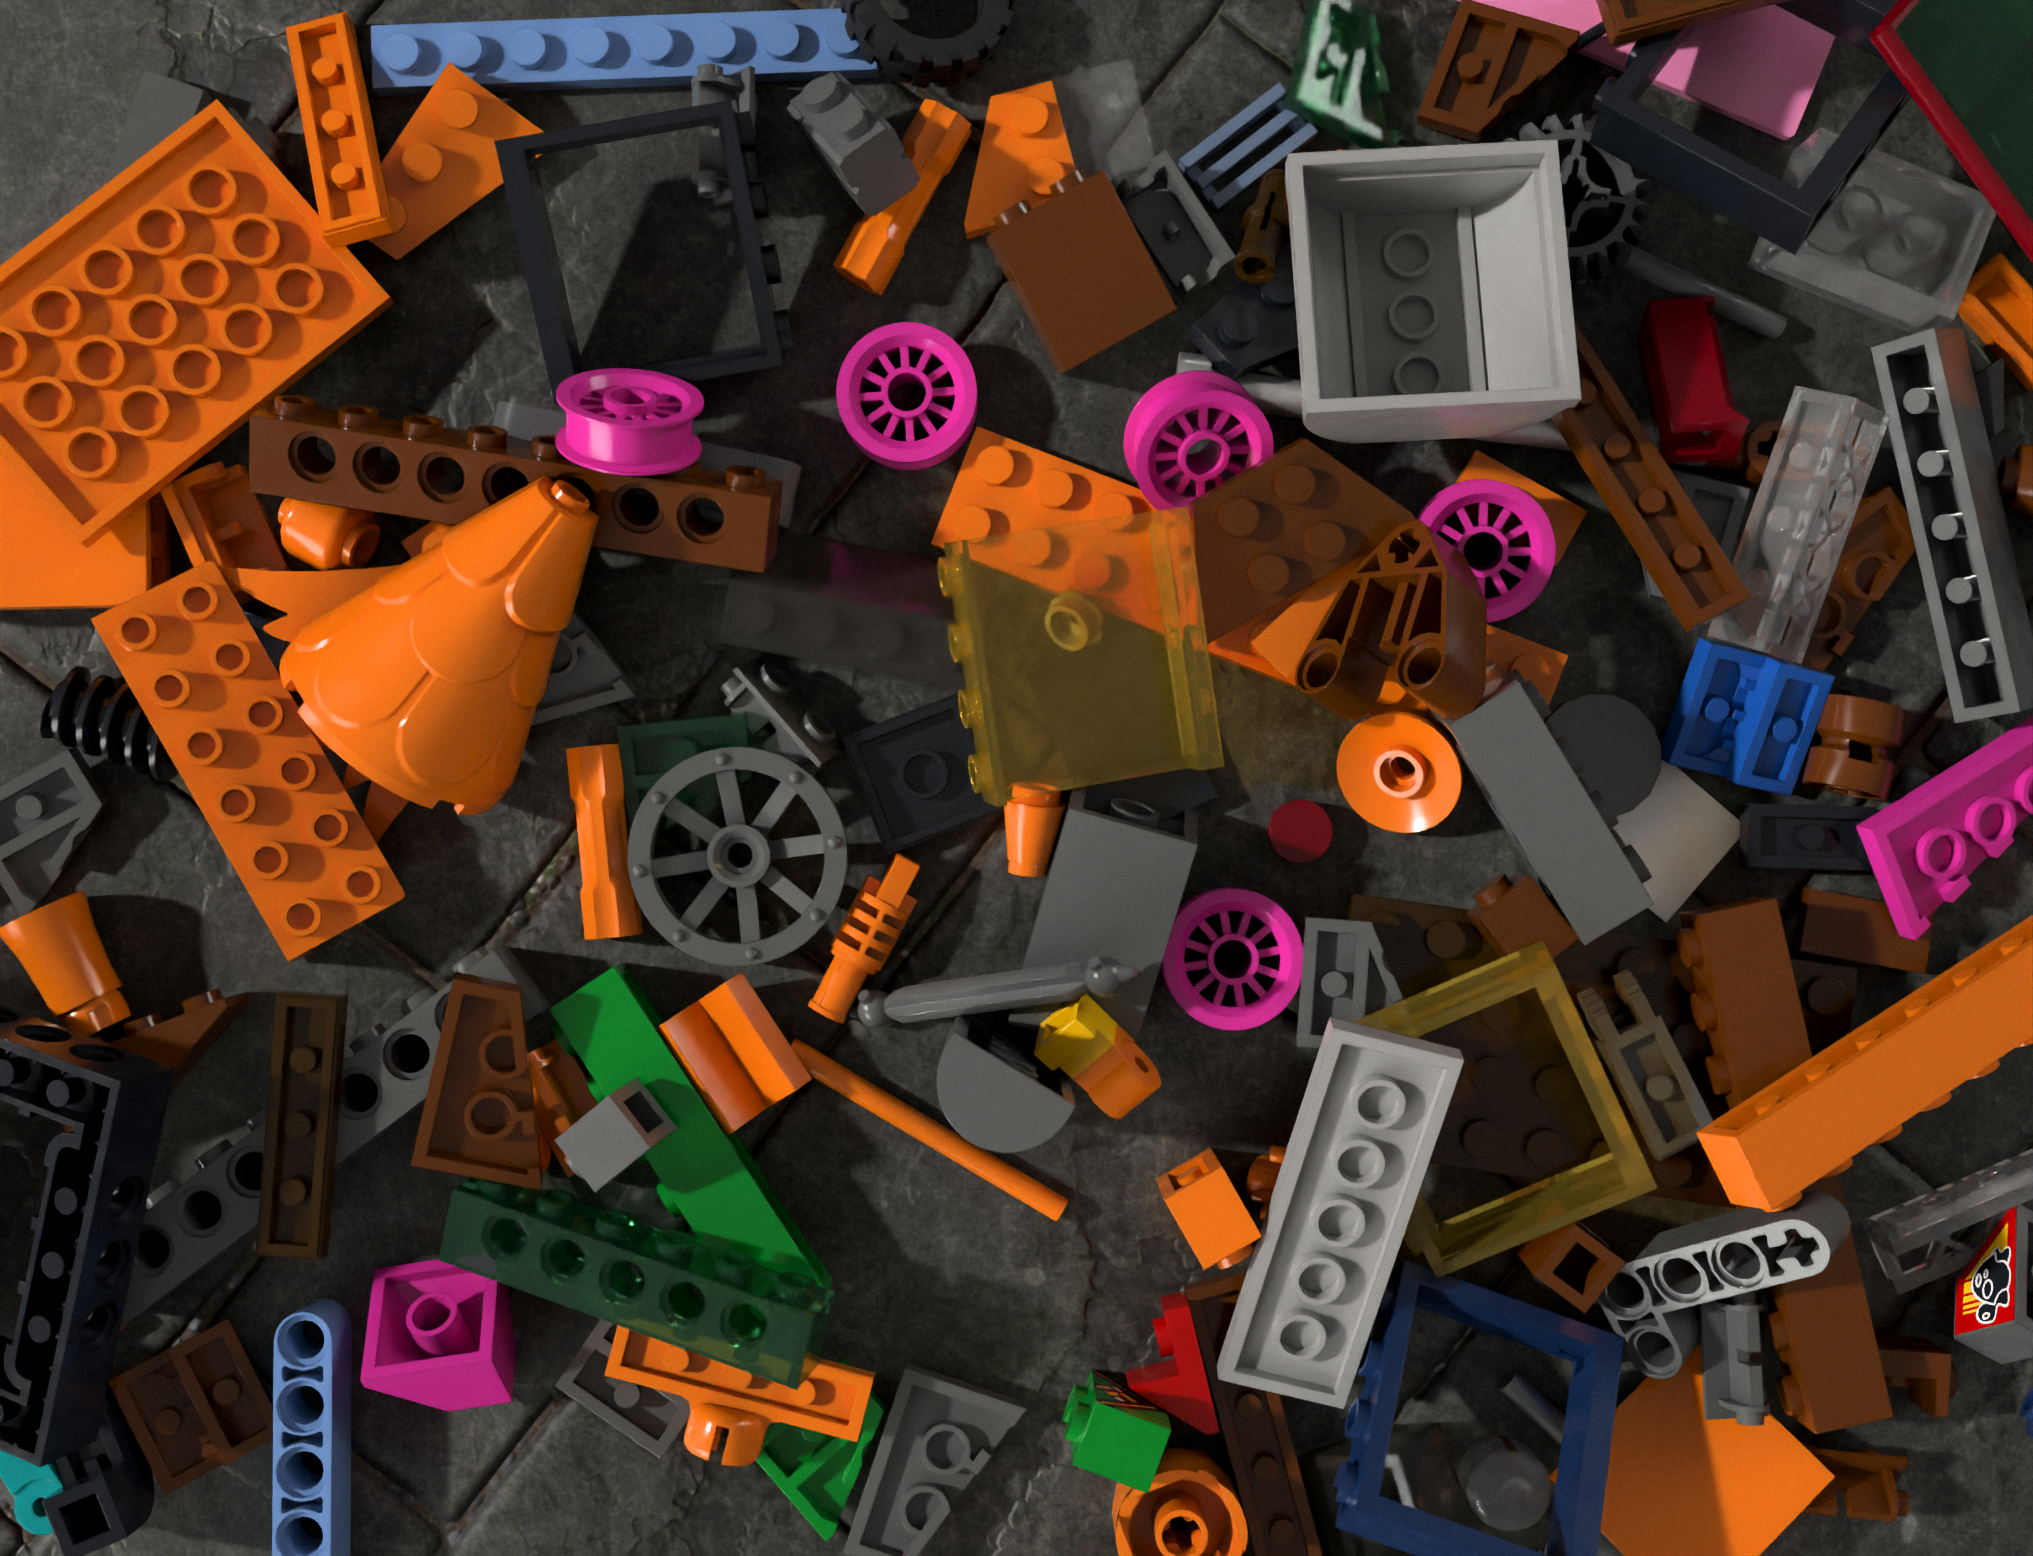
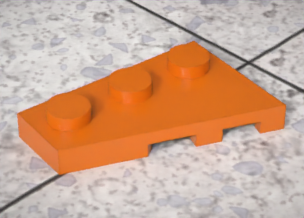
[367,62,544,261]

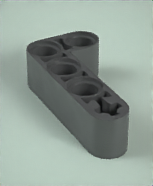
[1598,1191,1851,1379]

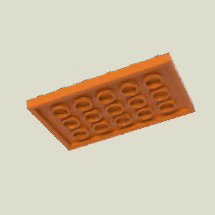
[0,99,394,548]

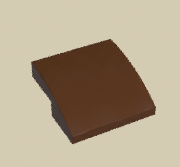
[109,1318,273,1496]

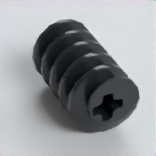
[40,666,179,782]

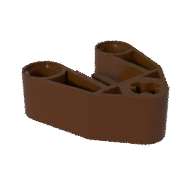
[1294,520,1487,722]

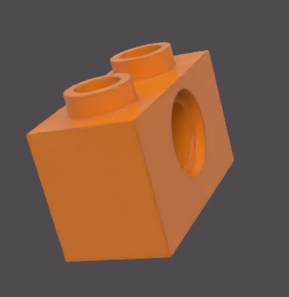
[1156,1148,1262,1270]

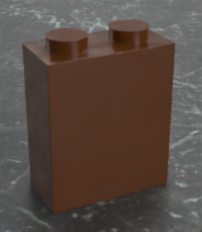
[985,168,1178,375]

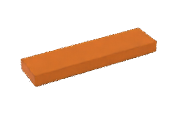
[285,11,394,249]

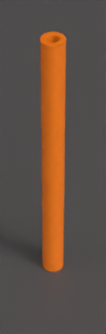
[791,1038,1069,1222]

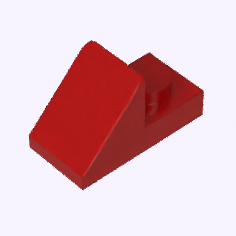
[1125,1291,1220,1435]

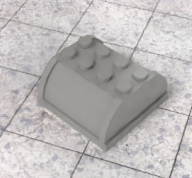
[1285,139,1582,444]

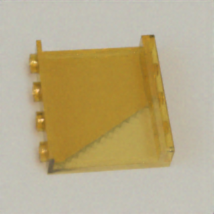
[938,506,1225,807]

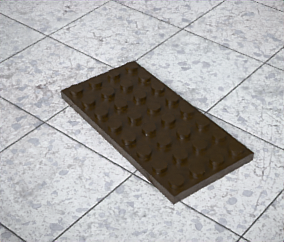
[1346,893,1858,1209]

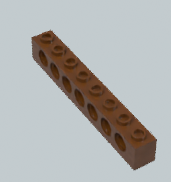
[249,395,783,573]

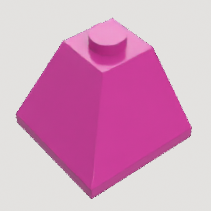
[360,1250,516,1412]

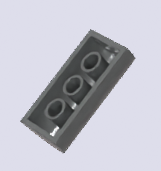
[936,1014,1076,1153]

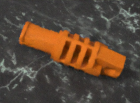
[808,852,920,1024]

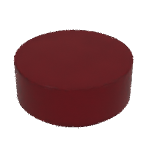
[1266,800,1333,863]

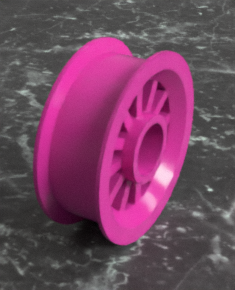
[836,322,978,470]
[555,368,704,476]
[1123,370,1274,522]
[1416,479,1556,622]
[1160,887,1303,1030]

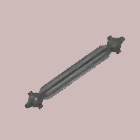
[847,956,1138,1028]

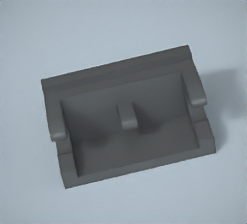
[1116,150,1236,308]

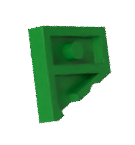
[756,1357,886,1542]

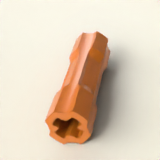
[833,99,972,296]
[566,744,643,940]

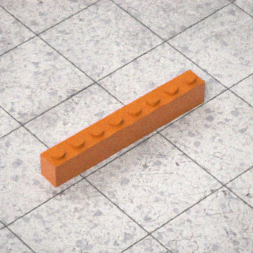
[1696,915,2033,1212]

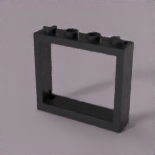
[1590,0,1950,255]
[494,100,795,405]

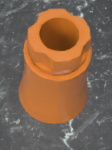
[0,891,131,1036]

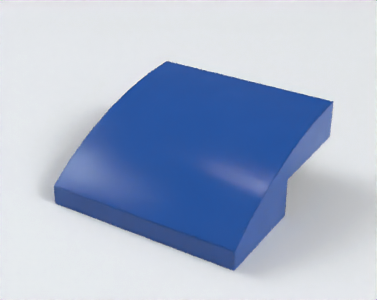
[1661,637,1835,796]

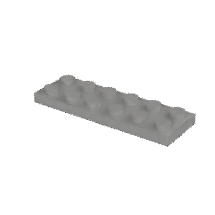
[1216,1017,1464,1409]

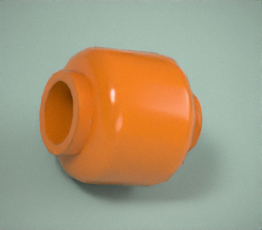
[278,497,380,571]

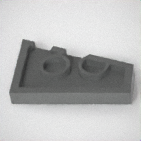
[843,1362,1027,1556]

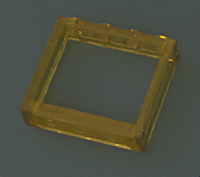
[1351,940,1657,1278]

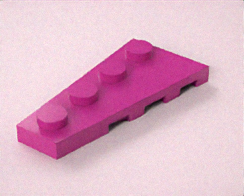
[1856,716,2033,941]

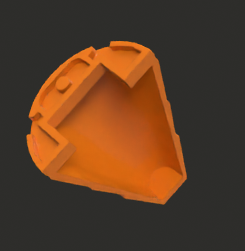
[279,475,599,815]

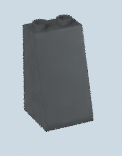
[1008,777,1198,1044]

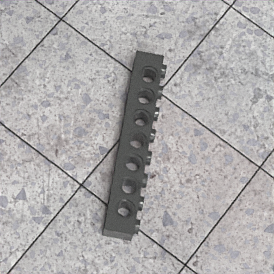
[121,946,553,1327]

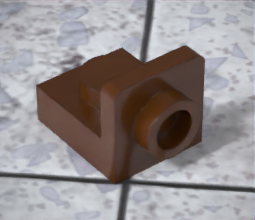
[1875,1335,1957,1417]

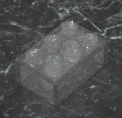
[1747,127,1996,334]

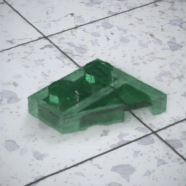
[1284,0,1399,149]
[617,711,755,836]

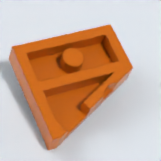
[964,80,1076,239]

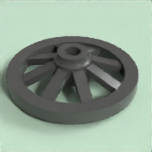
[627,747,849,966]

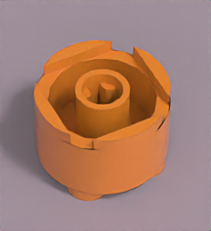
[1112,1448,1248,1556]

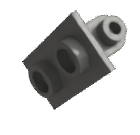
[691,64,758,207]
[720,655,845,776]
[1698,1289,1770,1426]

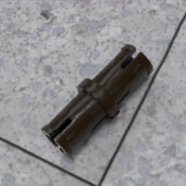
[1234,169,1290,284]

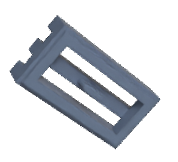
[1178,82,1318,214]

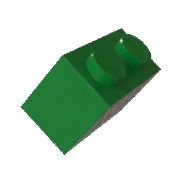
[1063,1369,1172,1493]

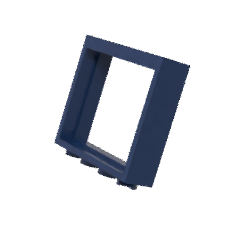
[1333,1260,1625,1556]

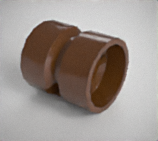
[1802,694,1908,801]

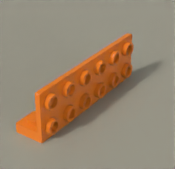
[91,561,405,962]

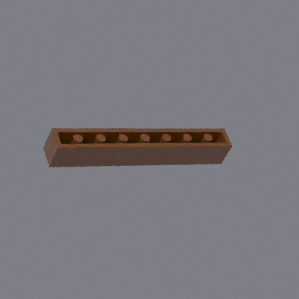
[1676,896,1893,1434]

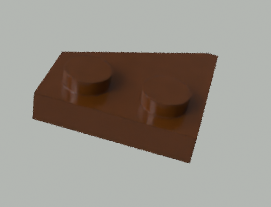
[1417,0,1580,143]

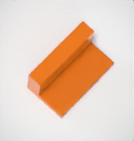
[656,972,812,1136]

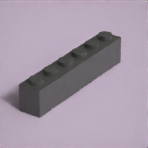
[1871,328,2033,723]

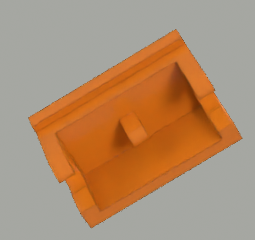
[160,461,291,605]

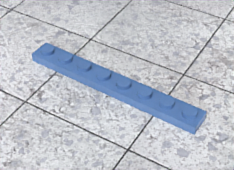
[371,8,879,97]

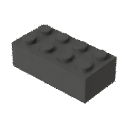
[1429,660,1654,946]

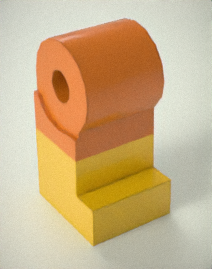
[1034,994,1162,1119]

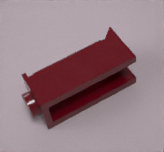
[1637,296,1750,464]

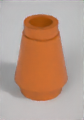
[1003,781,1066,877]

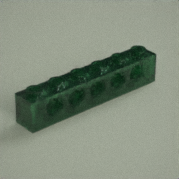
[439,1177,836,1390]

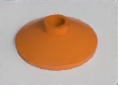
[1336,711,1463,833]

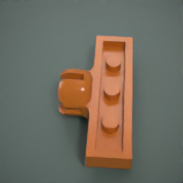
[604,1307,876,1466]

